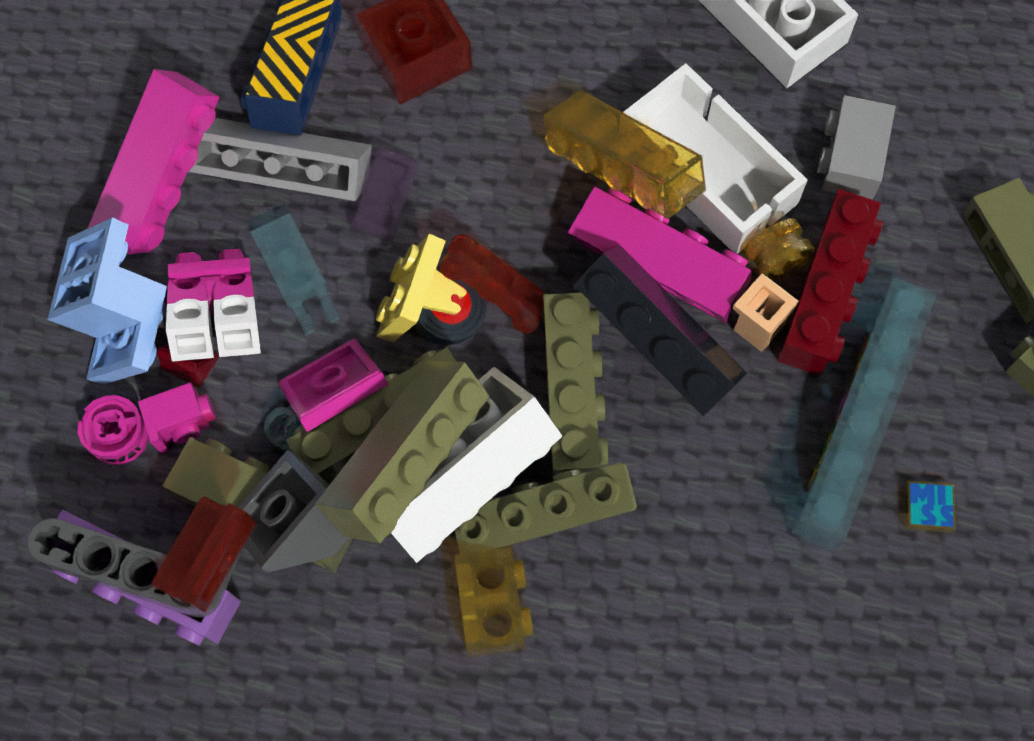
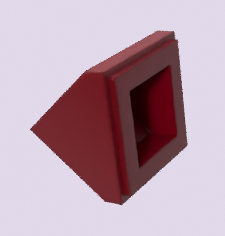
[157,344,219,388]

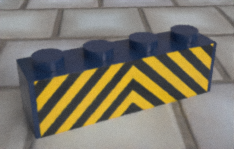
[241,0,342,136]

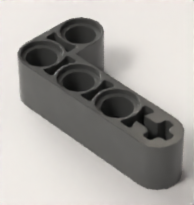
[27,517,241,618]

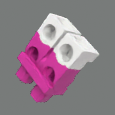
[166,249,261,361]

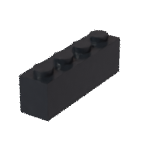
[574,245,747,416]

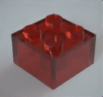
[356,0,473,105]

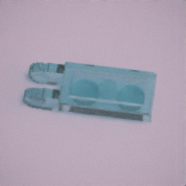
[250,213,340,335]

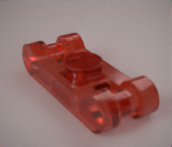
[440,234,545,333]

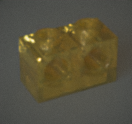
[454,547,533,657]

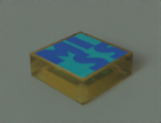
[904,481,956,533]

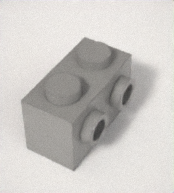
[817,95,896,200]

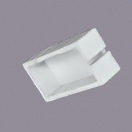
[619,63,807,254]

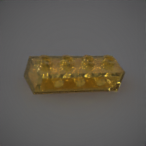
[543,90,706,219]

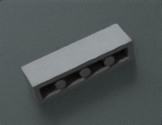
[188,118,372,201]

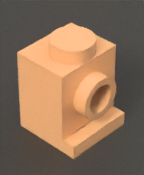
[733,273,798,352]

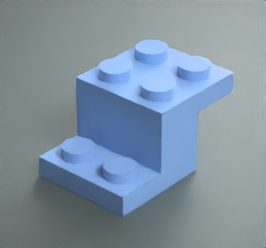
[47,217,167,384]

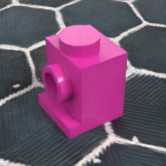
[138,382,216,454]

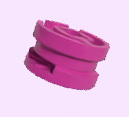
[77,395,149,465]

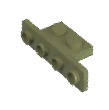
[455,463,637,557]

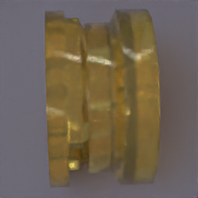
[743,219,816,281]

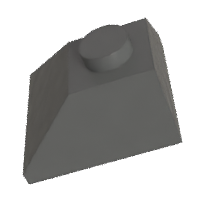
[226,449,351,573]

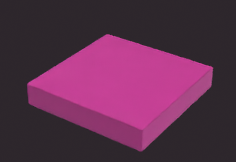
[278,339,388,432]

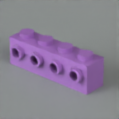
[51,510,241,646]

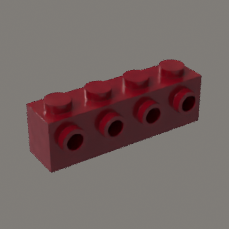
[777,189,884,376]

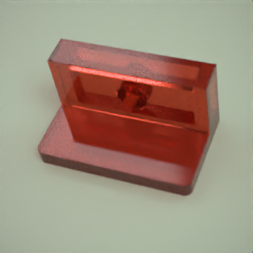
[152,497,256,613]

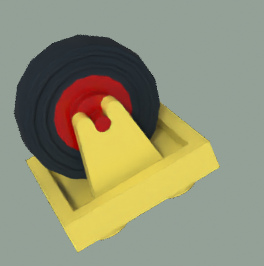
[375,234,487,346]

